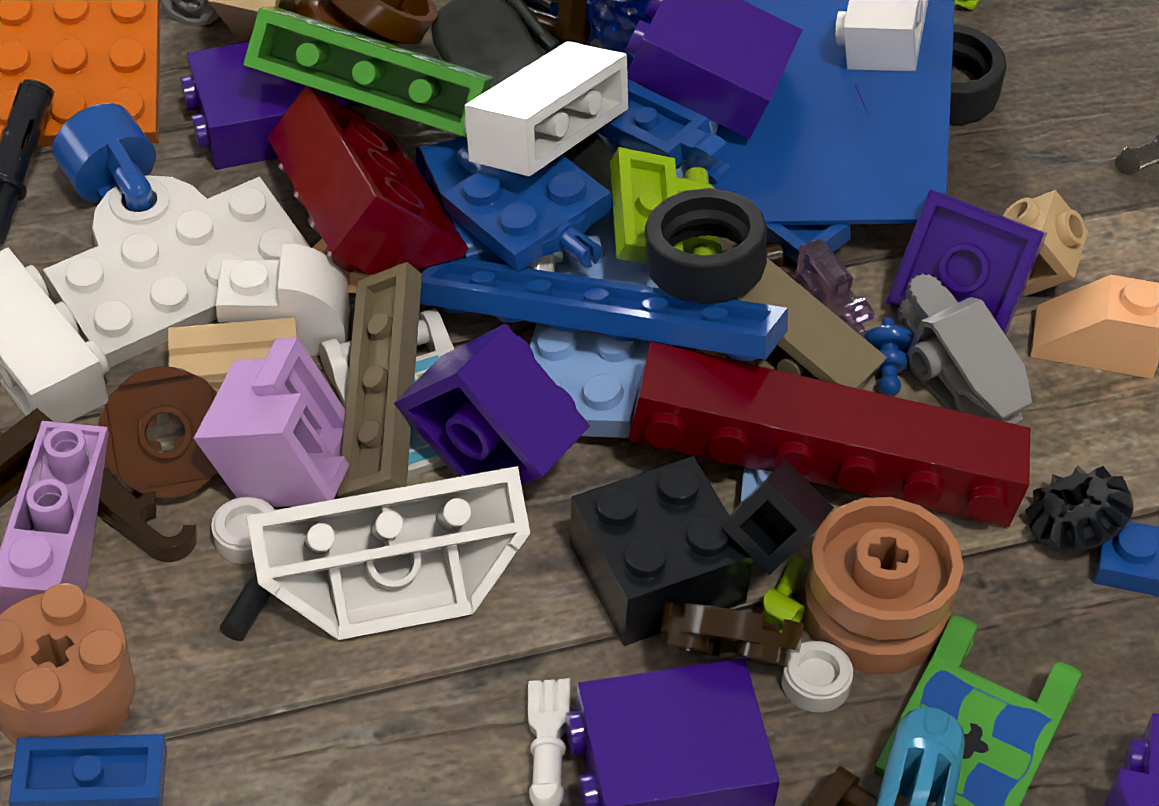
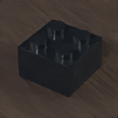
[570,456,753,646]

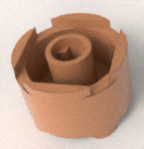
[0,583,136,746]

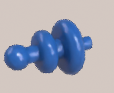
[863,318,914,396]

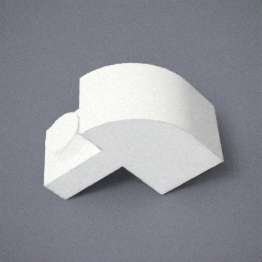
[216,243,350,356]

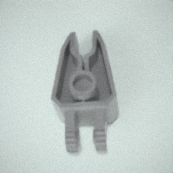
[896,273,1032,425]

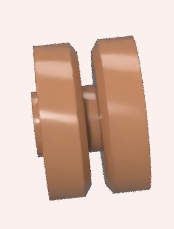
[801,497,964,674]

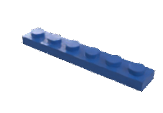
[420,258,788,361]

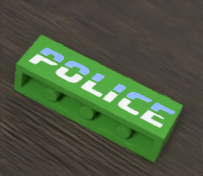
[243,6,494,137]

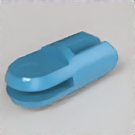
[877,707,965,806]

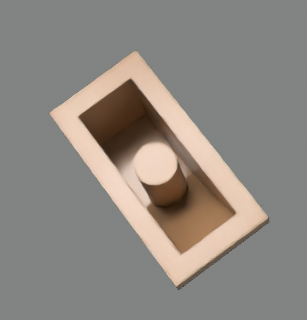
[1030,274,1159,379]

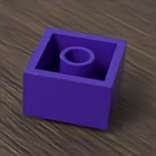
[394,324,590,485]

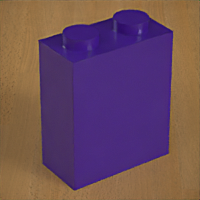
[625,0,803,139]
[180,41,347,170]
[565,658,780,806]

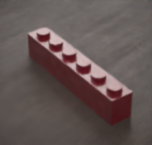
[628,341,1031,527]

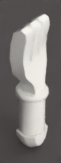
[528,678,572,806]

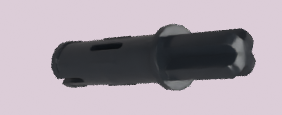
[0,79,55,244]

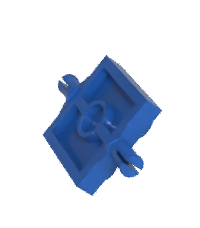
[441,144,613,272]

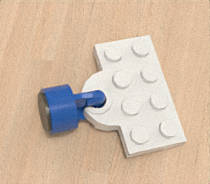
[43,103,310,368]

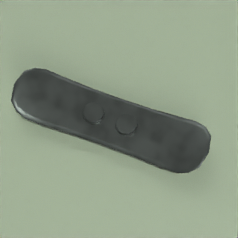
[431,0,614,202]

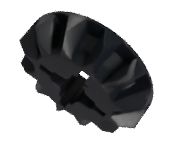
[1025,465,1134,552]

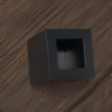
[721,459,834,575]

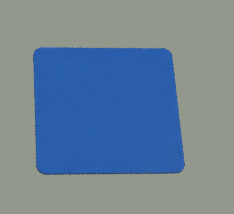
[620,0,955,225]

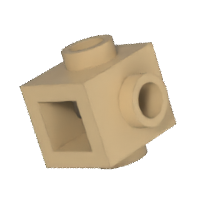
[1003,190,1088,297]

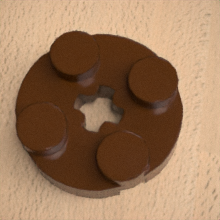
[98,366,217,498]

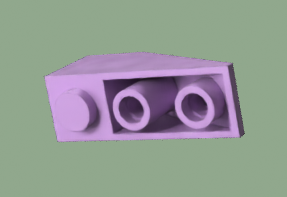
[0,421,109,615]

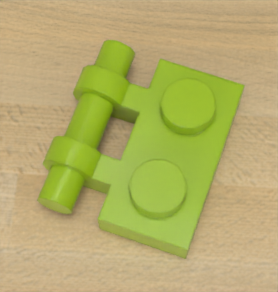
[610,147,722,264]

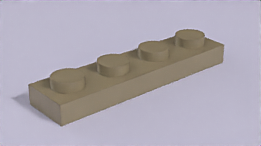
[337,262,422,498]

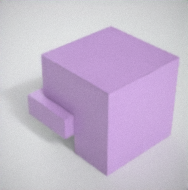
[193,337,349,507]

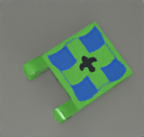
[874,615,1081,806]

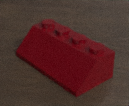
[267,86,469,275]

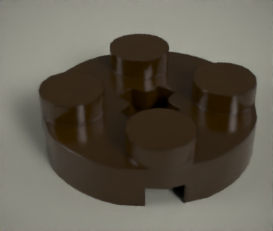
[660,603,804,667]

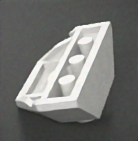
[246,466,530,640]

